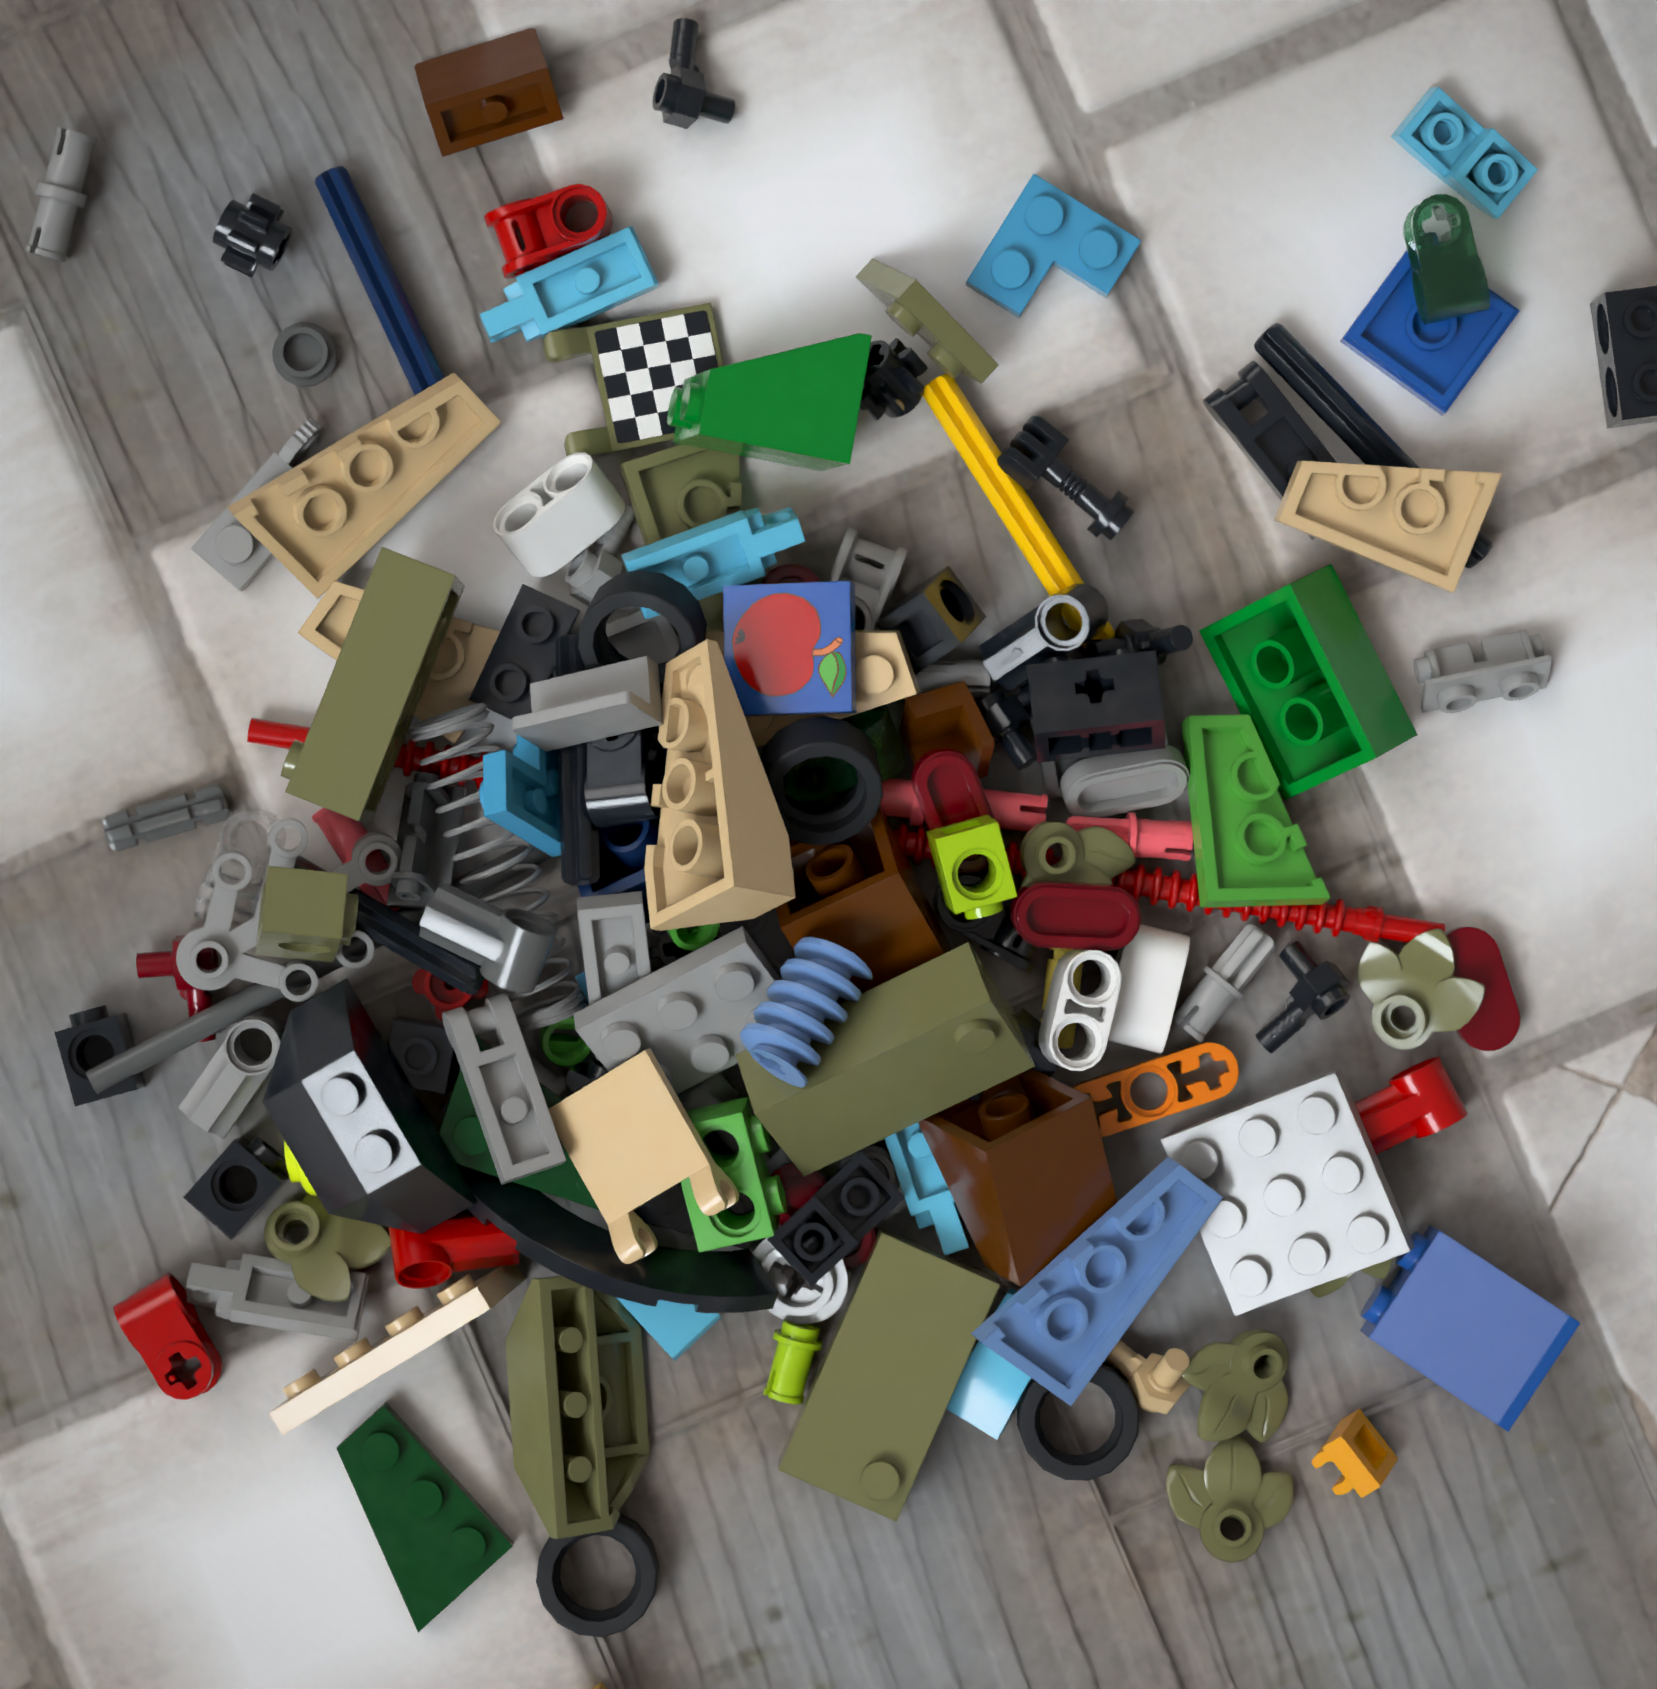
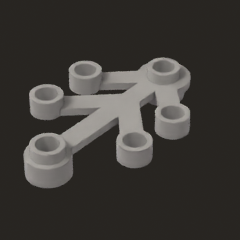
[176,817,402,1002]

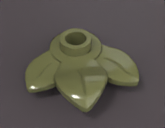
[1019,821,1135,890]
[1358,928,1485,1049]
[264,1193,391,1302]
[1181,1329,1289,1443]
[1166,1435,1294,1563]

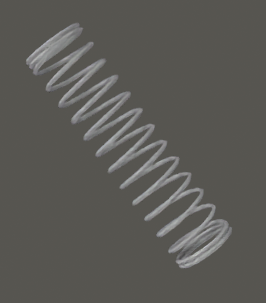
[408,703,587,1032]

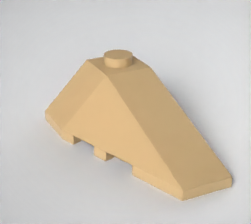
[644,639,796,931]

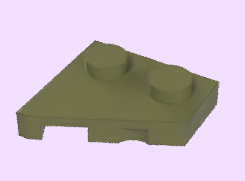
[856,258,999,384]

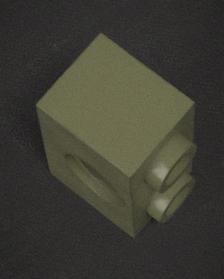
[255,866,358,962]

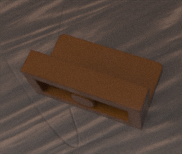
[414,28,564,157]

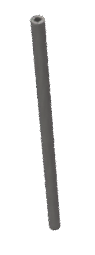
[85,846,552,1094]

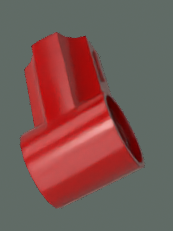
[1354,1056,1468,1155]
[388,1211,519,1289]

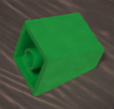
[667,333,872,471]

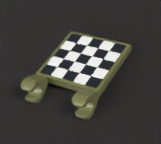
[543,303,724,458]

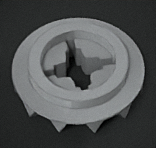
[753,1237,852,1324]

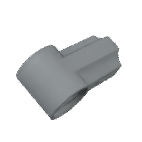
[178,1012,285,1139]

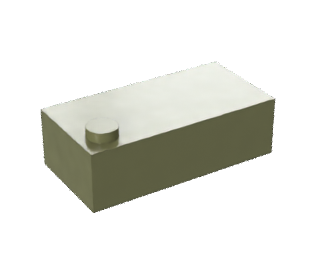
[281,547,465,824]
[735,942,1035,1176]
[778,1226,1000,1522]

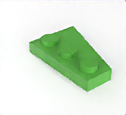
[1181,715,1330,908]

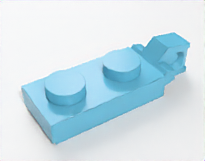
[480,226,659,343]
[621,507,805,619]
[884,1123,969,1256]

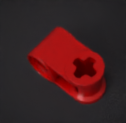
[484,184,613,279]
[113,1272,223,1400]

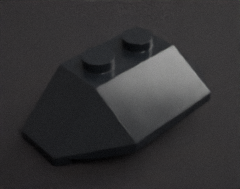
[263,978,478,1234]

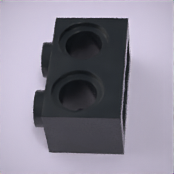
[1590,286,1657,429]

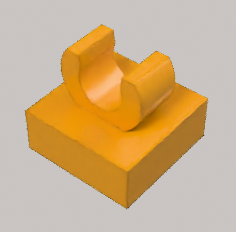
[1311,1408,1399,1498]

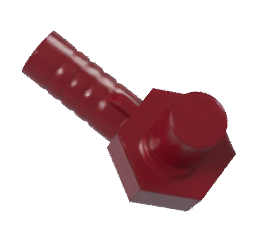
[136,935,218,1042]

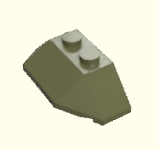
[505,1275,650,1539]

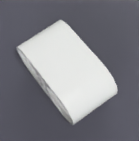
[493,452,626,577]
[1108,924,1190,1054]
[1039,949,1121,1071]

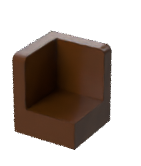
[899,681,995,778]

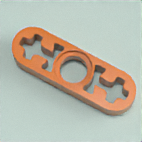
[1071,1041,1239,1138]

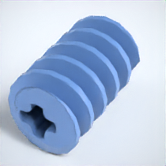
[740,937,873,1088]

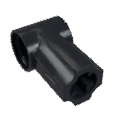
[979,584,1109,692]

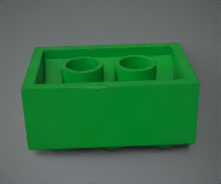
[1199,564,1418,800]

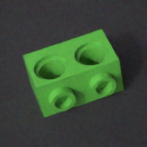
[680,1097,787,1252]

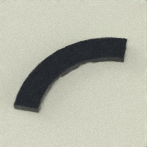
[456,1164,779,1313]

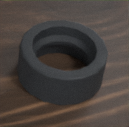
[578,570,707,698]
[760,716,883,846]
[1017,1362,1139,1481]
[536,1513,659,1637]

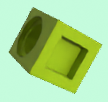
[926,815,1018,920]

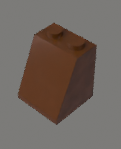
[776,804,951,1004]
[918,1068,1117,1287]

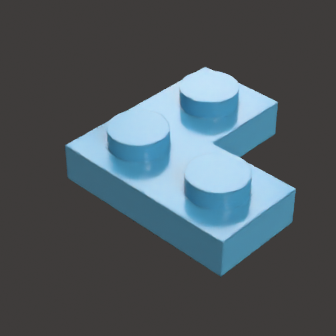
[965,173,1141,318]
[479,735,561,857]

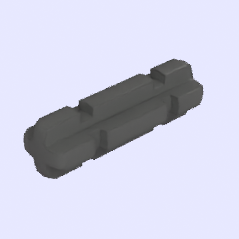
[103,784,230,851]

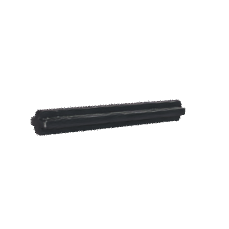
[1254,323,1493,568]

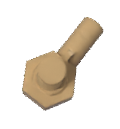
[1106,1340,1191,1415]

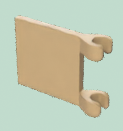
[548,1048,739,1264]

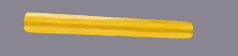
[923,373,1115,650]

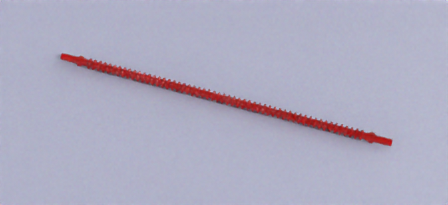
[247,718,1445,943]

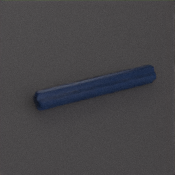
[315,166,445,395]

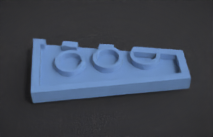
[971,1157,1223,1406]

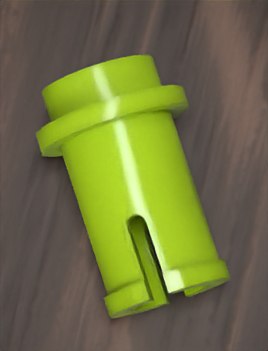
[763,1319,823,1405]

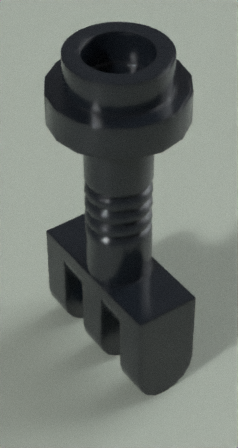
[997,416,1135,541]

